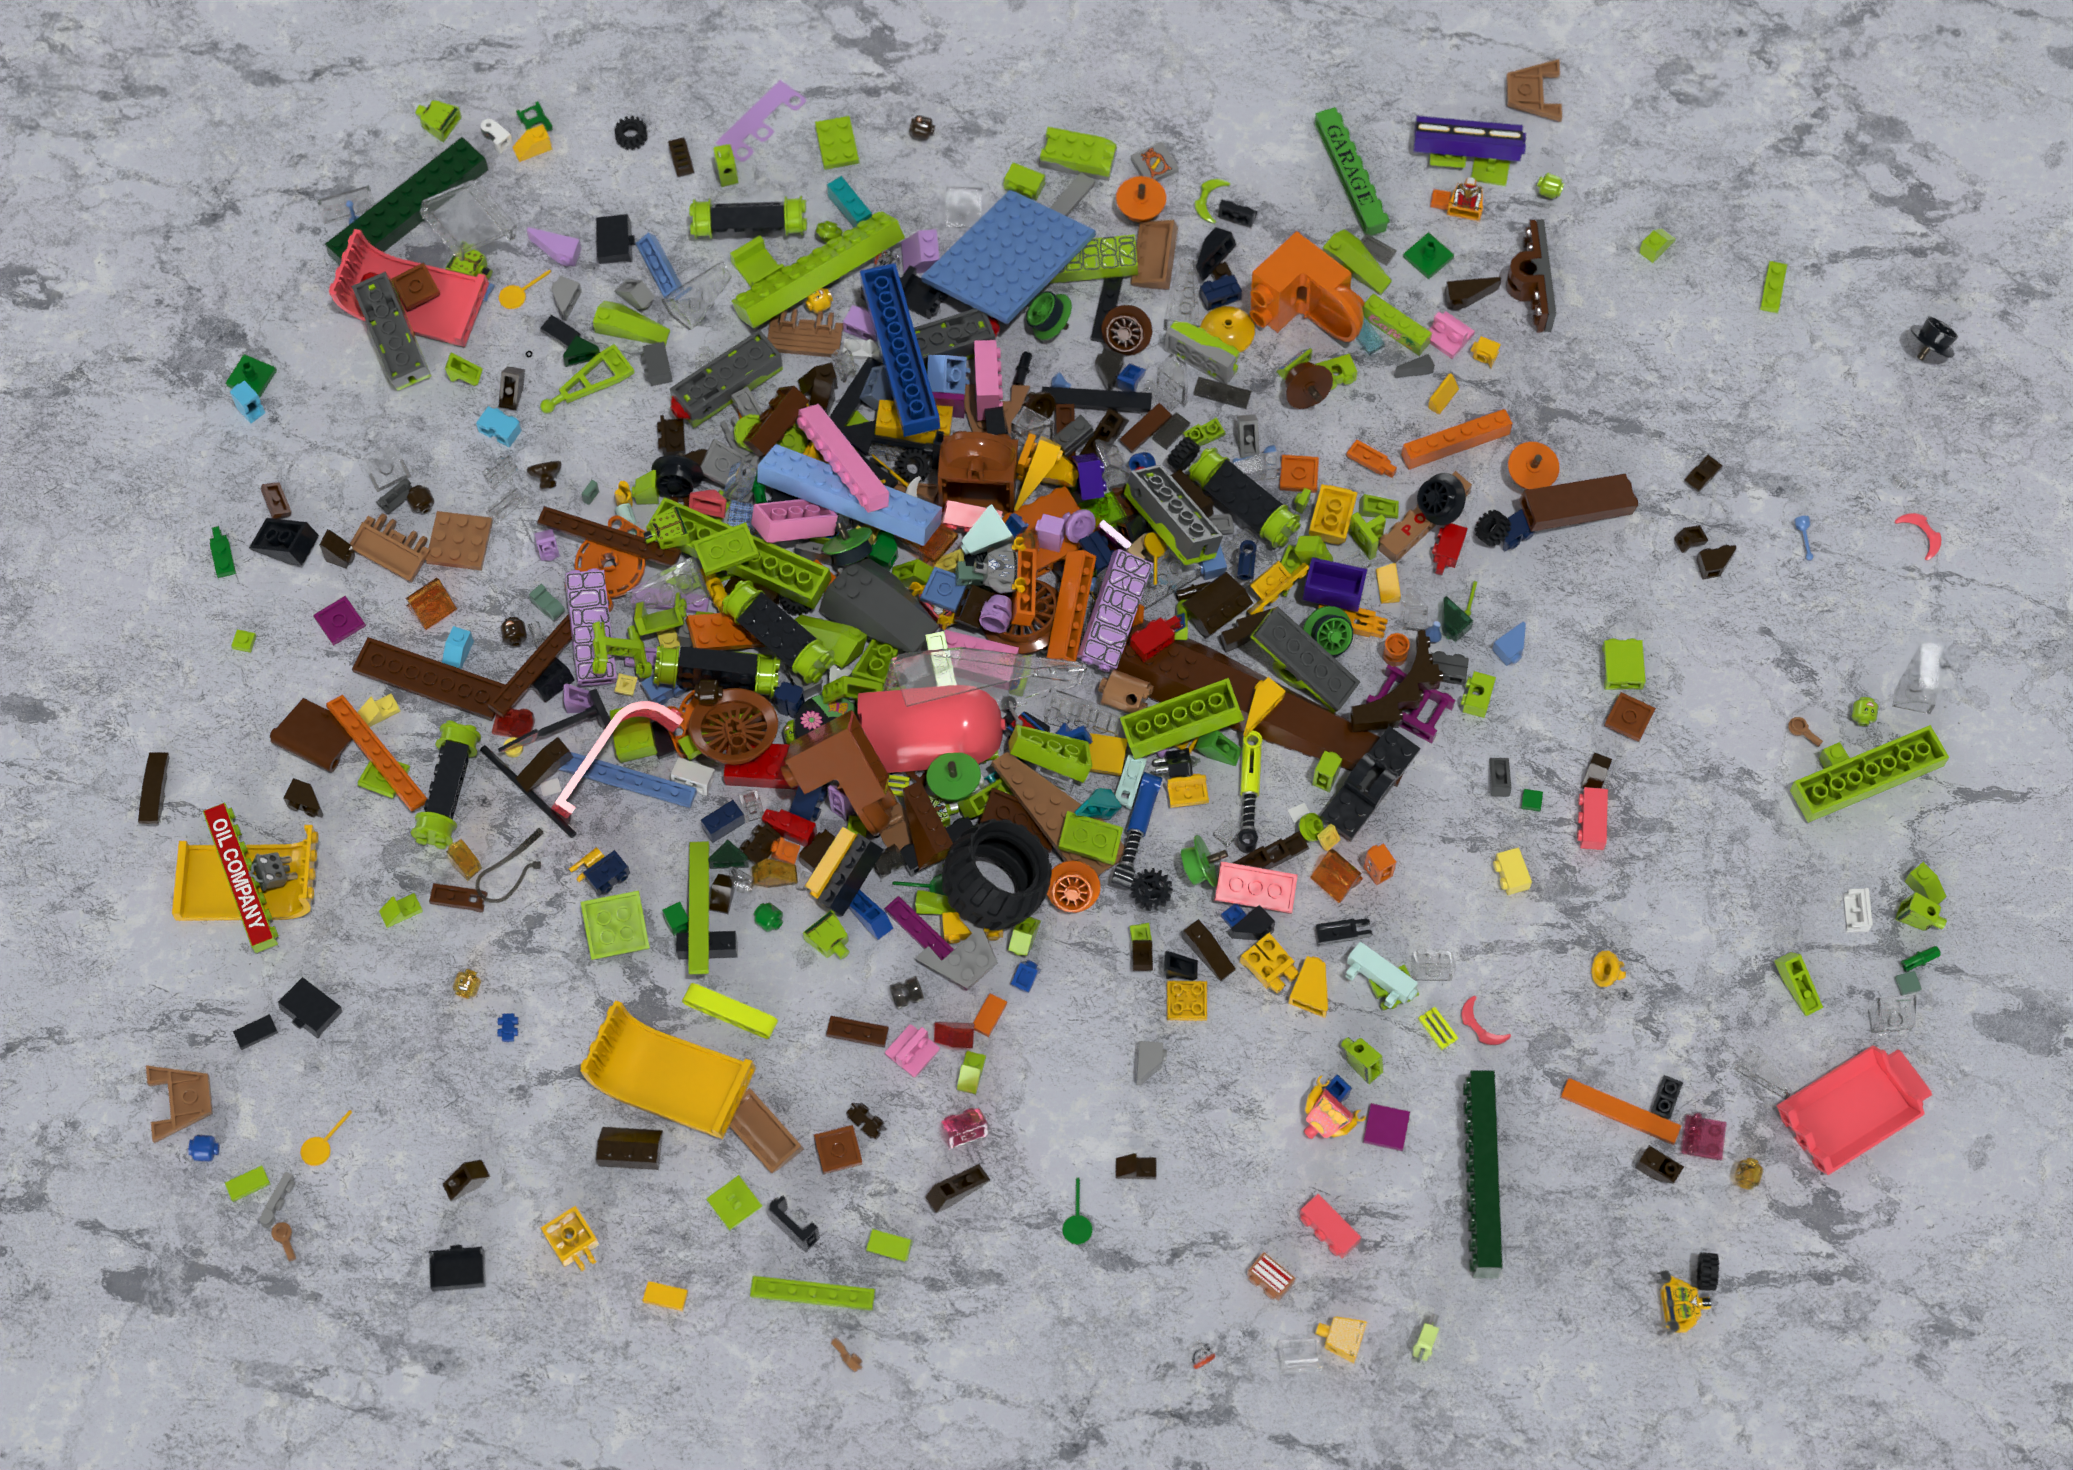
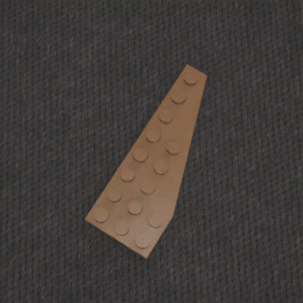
[991,751,1126,876]

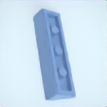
[635,232,685,299]

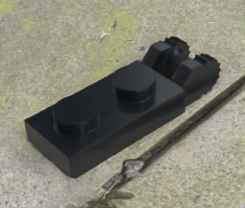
[1315,918,1373,945]

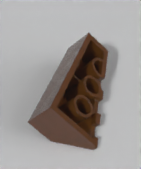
[743,386,810,457]
[903,781,953,870]

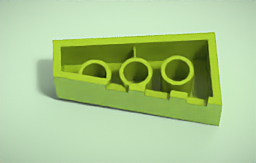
[1008,725,1092,783]

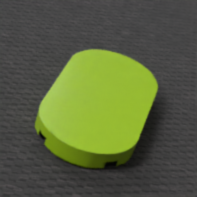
[733,414,807,454]

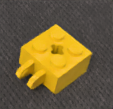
[541,1205,599,1271]

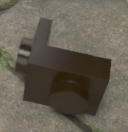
[1132,940,1153,971]

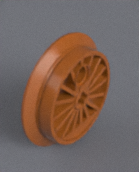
[982,579,1059,654]
[689,688,778,765]

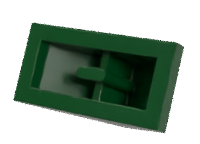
[563,336,600,367]

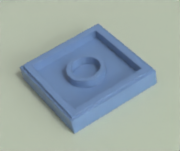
[920,567,965,613]

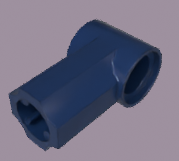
[1237,540,1257,581]

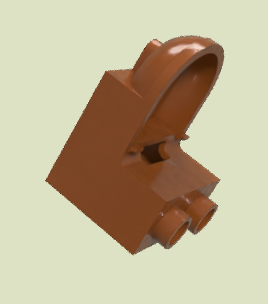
[938,431,1018,516]
[781,710,898,836]

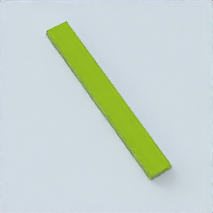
[688,841,709,974]

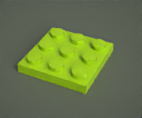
[580,890,650,960]

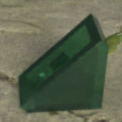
[708,840,749,869]

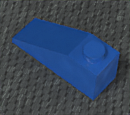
[848,889,893,940]

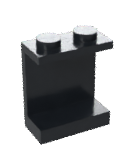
[900,265,948,320]

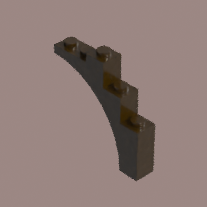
[1350,630,1443,732]

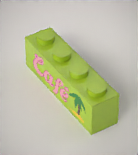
[1362,293,1432,356]

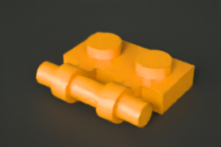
[1017,433,1038,481]

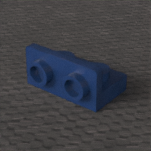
[583,850,630,896]

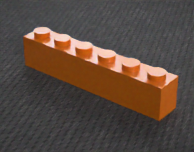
[1401,409,1513,470]
[1046,550,1096,665]

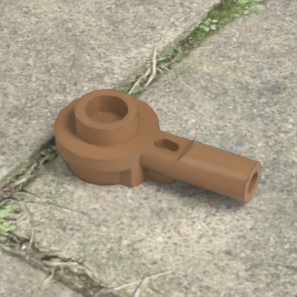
[1788,717,1823,747]
[271,1222,296,1261]
[831,1338,863,1372]

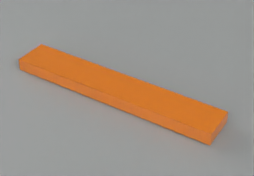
[1561,1078,1682,1145]

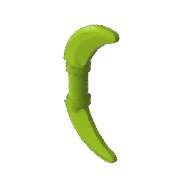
[1195,179,1230,224]

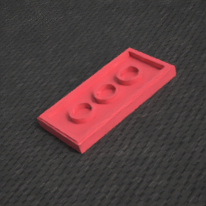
[1214,861,1298,914]

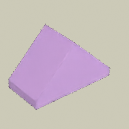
[564,684,592,713]

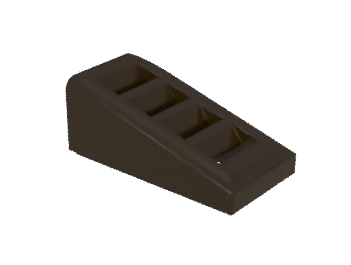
[668,137,695,177]

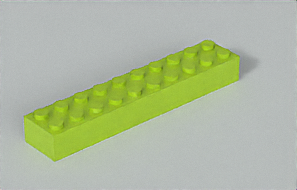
[731,211,905,328]
[646,497,832,609]

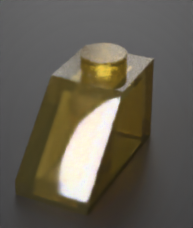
[751,858,798,888]

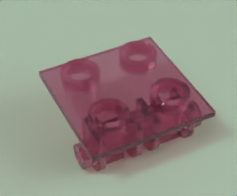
[1682,1113,1727,1161]

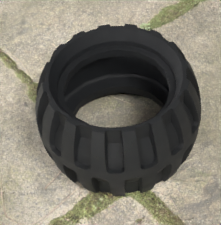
[942,819,1052,930]

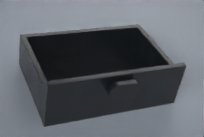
[596,214,635,264]
[278,977,342,1039]
[429,1245,486,1292]

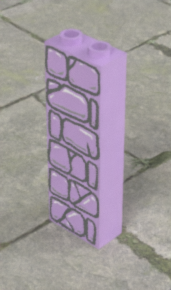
[1077,549,1153,672]
[565,568,617,687]

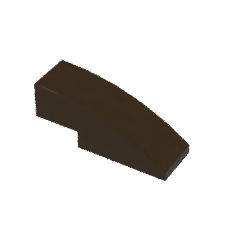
[1220,608,1272,653]

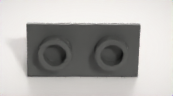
[376,478,412,514]

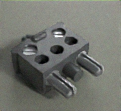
[248,852,298,891]

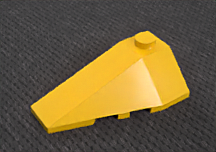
[1014,436,1063,511]

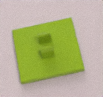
[1471,157,1510,186]
[706,1175,763,1231]

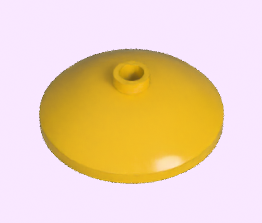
[1200,306,1255,353]

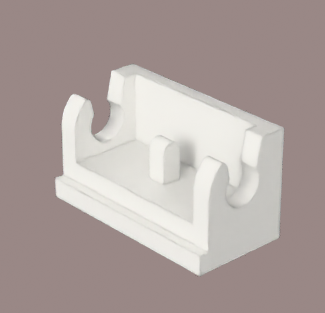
[671,758,715,796]
[1843,888,1873,932]

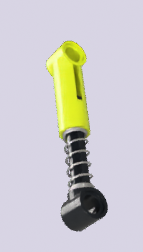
[1238,731,1262,854]

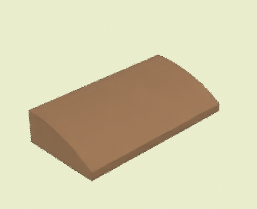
[1131,220,1178,289]
[729,1088,804,1173]

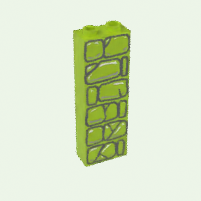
[1048,234,1139,284]

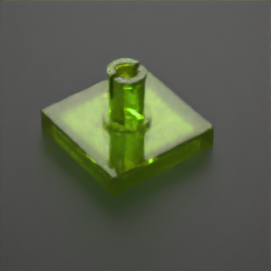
[1078,491,1127,530]

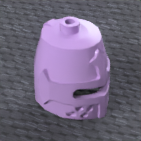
[979,595,1012,633]

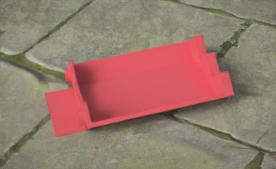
[1777,1045,1932,1175]

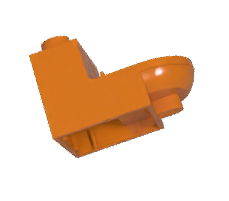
[1250,231,1365,342]

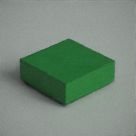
[1521,789,1543,812]

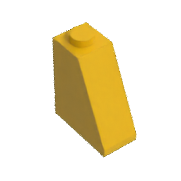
[1041,454,1079,487]
[1288,956,1328,1018]

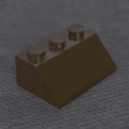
[1182,572,1253,635]
[596,1127,663,1170]

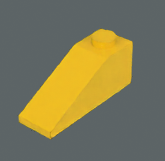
[1243,677,1286,737]

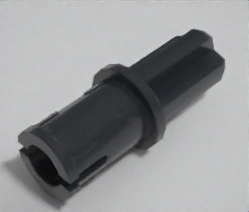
[1013,351,1032,385]

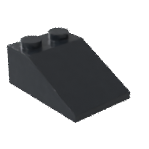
[249,518,319,566]

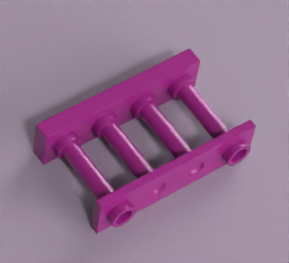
[1365,665,1455,744]

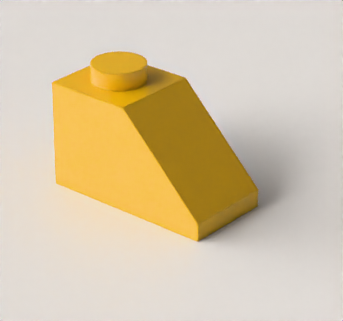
[512,124,552,162]

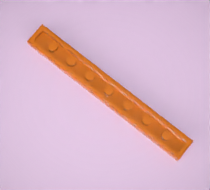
[326,695,427,812]

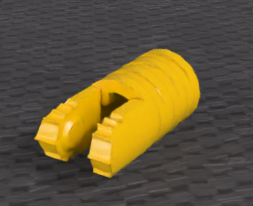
[614,480,633,507]
[568,847,605,882]

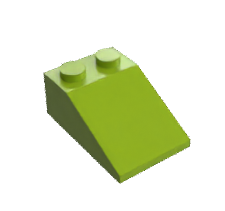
[610,707,657,763]

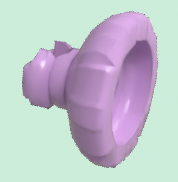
[1062,509,1096,543]

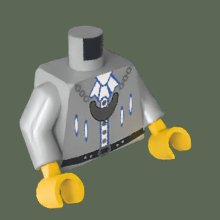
[973,537,1026,594]

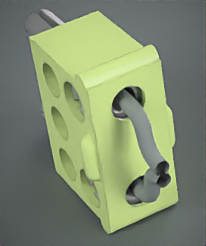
[1412,1314,1440,1363]

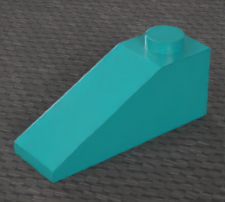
[1074,788,1122,819]

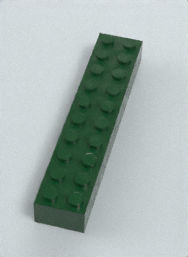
[325,137,488,266]
[1463,1070,1503,1279]

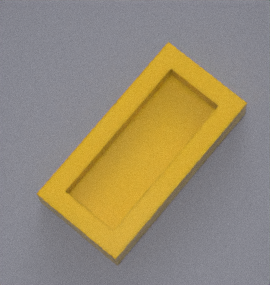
[642,1281,688,1312]

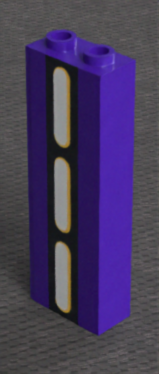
[1414,116,1526,161]

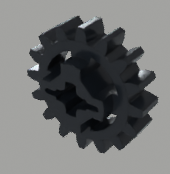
[1130,868,1173,911]

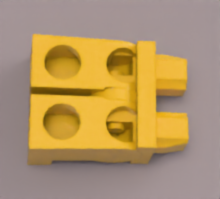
[1239,933,1299,993]

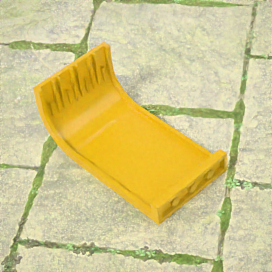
[172,825,319,921]
[580,1000,756,1139]

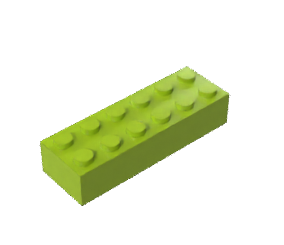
[1120,678,1244,760]

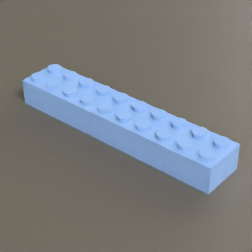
[757,444,942,546]

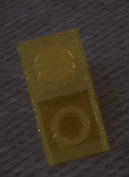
[446,839,482,881]

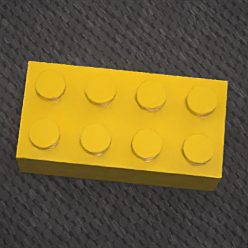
[875,399,953,444]

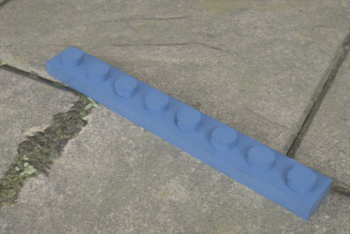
[558,752,697,808]

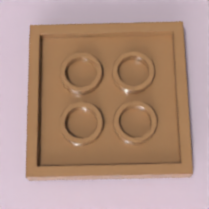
[426,511,493,571]

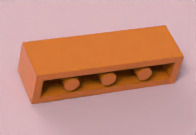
[1011,548,1037,626]

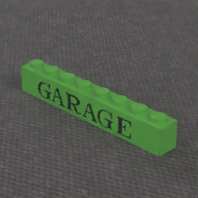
[1314,107,1389,237]

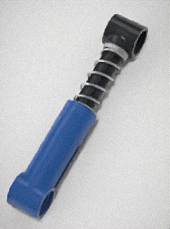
[1111,772,1163,889]

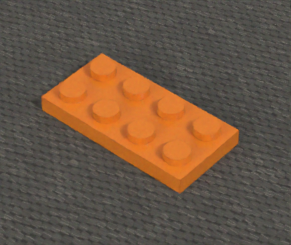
[686,613,765,650]

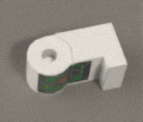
[481,119,513,154]

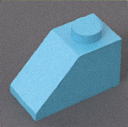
[442,626,474,669]

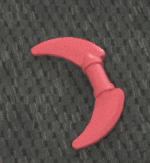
[1895,513,1942,560]
[1462,996,1511,1045]

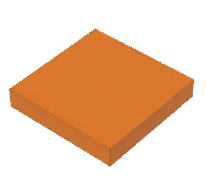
[1280,454,1319,493]

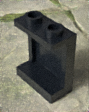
[768,1195,820,1253]

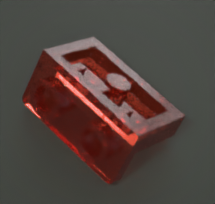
[492,708,535,738]

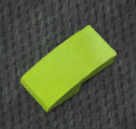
[1183,417,1226,446]

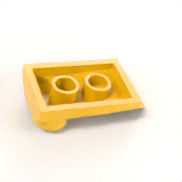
[1309,484,1358,545]

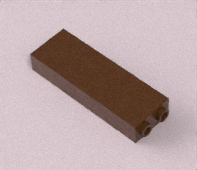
[1519,473,1638,532]

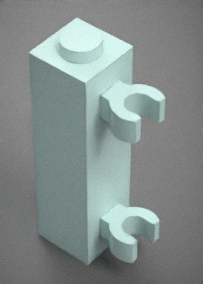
[1345,942,1418,1009]

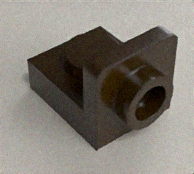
[1674,525,1709,553]

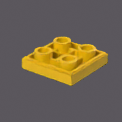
[1089,733,1128,776]
[1167,981,1207,1021]

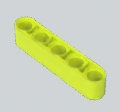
[682,983,778,1039]

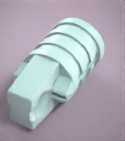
[615,503,637,535]

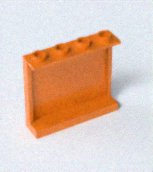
[1001,486,1095,578]

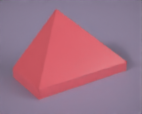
[689,489,727,518]

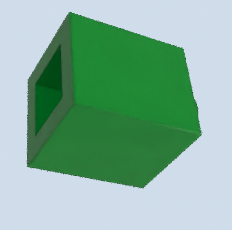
[662,901,689,936]

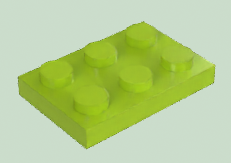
[815,116,859,170]
[693,522,759,576]
[1057,811,1123,865]

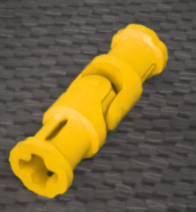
[699,568,727,613]

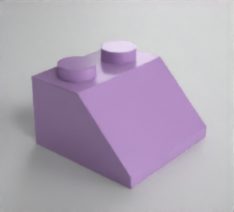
[901,229,939,273]

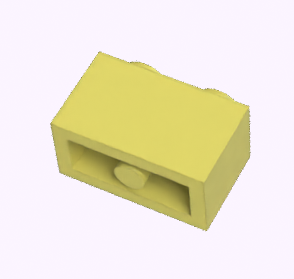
[1493,847,1532,896]

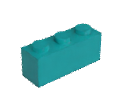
[827,175,872,228]

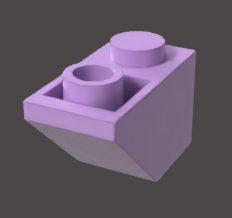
[534,529,560,561]

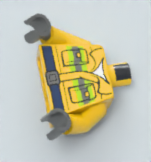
[1657,1270,1711,1335]

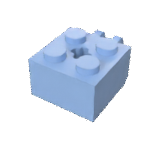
[927,355,970,394]

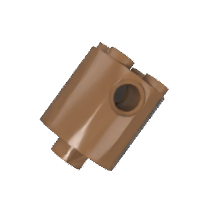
[1098,669,1154,714]

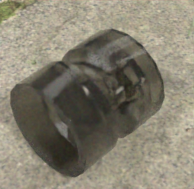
[874,844,906,878]
[889,976,924,1009]

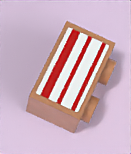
[1247,1252,1296,1301]

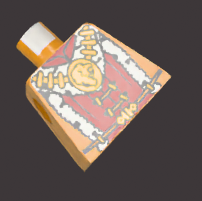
[1447,178,1483,221]

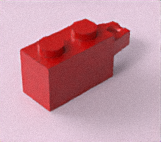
[1432,523,1468,575]
[1130,615,1180,662]
[762,809,817,847]

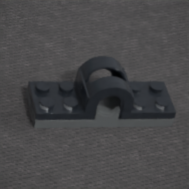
[1320,726,1421,842]

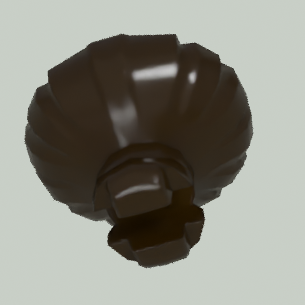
[1023,391,1056,424]
[527,461,562,489]

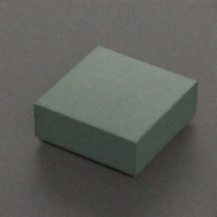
[581,480,599,505]
[1895,971,1922,996]

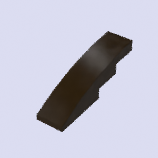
[138,752,170,824]
[1233,831,1310,870]

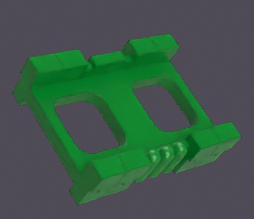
[516,101,553,131]

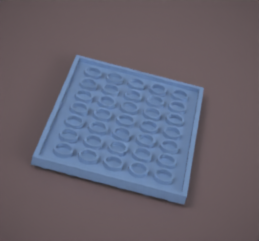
[921,190,1096,324]

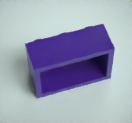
[1072,453,1107,500]
[1302,557,1368,612]

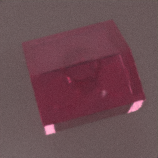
[941,1108,988,1149]

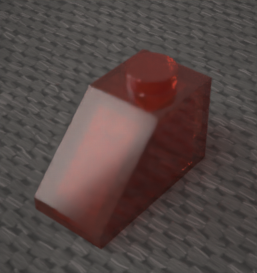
[934,1022,975,1048]

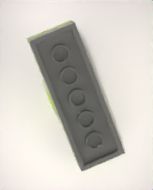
[1250,606,1360,712]

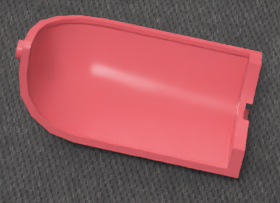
[858,685,1006,773]

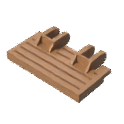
[768,309,843,358]
[350,513,431,583]

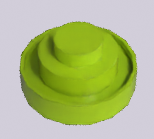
[816,221,843,242]
[1299,813,1324,842]

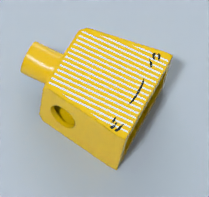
[1315,1316,1367,1363]

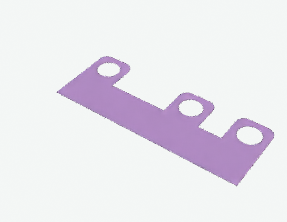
[715,80,806,162]

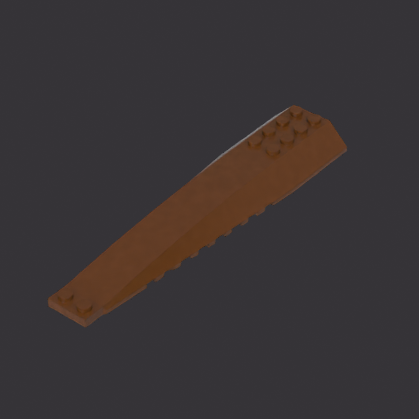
[1115,619,1404,787]

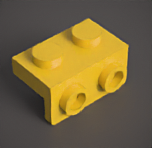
[1167,774,1209,808]

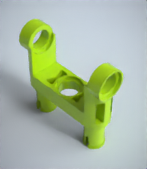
[592,621,652,679]

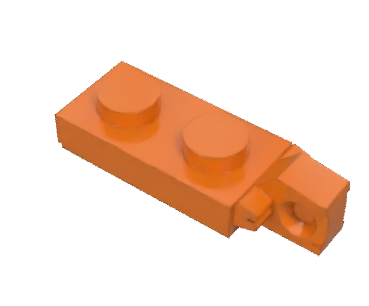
[1346,440,1397,478]

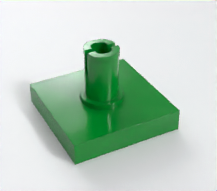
[1403,232,1454,280]
[226,354,277,398]

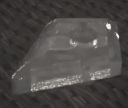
[728,866,755,893]

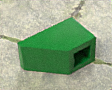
[869,530,898,572]

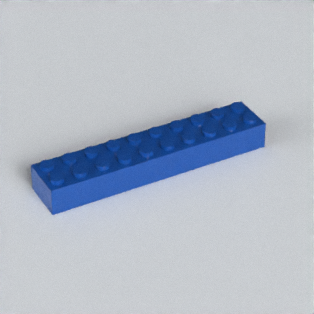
[860,263,940,437]

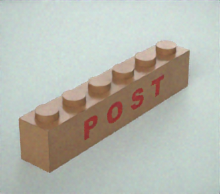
[1378,471,1472,563]

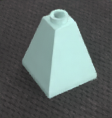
[960,504,1015,556]

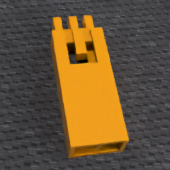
[1318,604,1388,638]

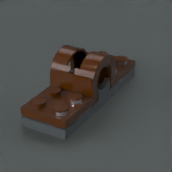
[1506,219,1556,333]

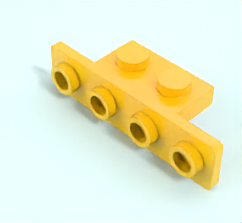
[1247,561,1309,615]

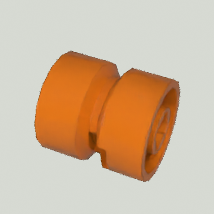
[1383,633,1410,666]

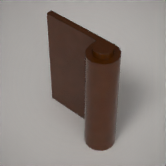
[270,698,353,772]

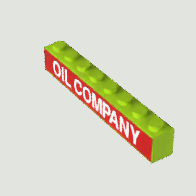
[203,802,279,953]

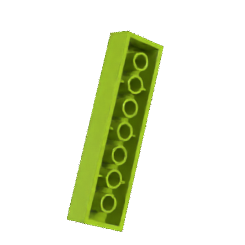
[1790,725,1949,823]

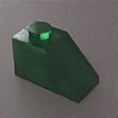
[1442,596,1474,643]

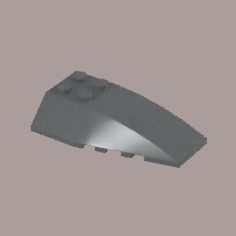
[819,558,939,654]

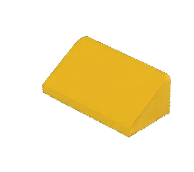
[1428,373,1459,414]
[1376,563,1401,604]

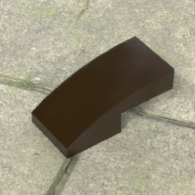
[1684,455,1723,492]

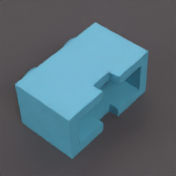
[230,381,265,424]
[476,406,522,448]

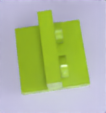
[1349,512,1386,561]

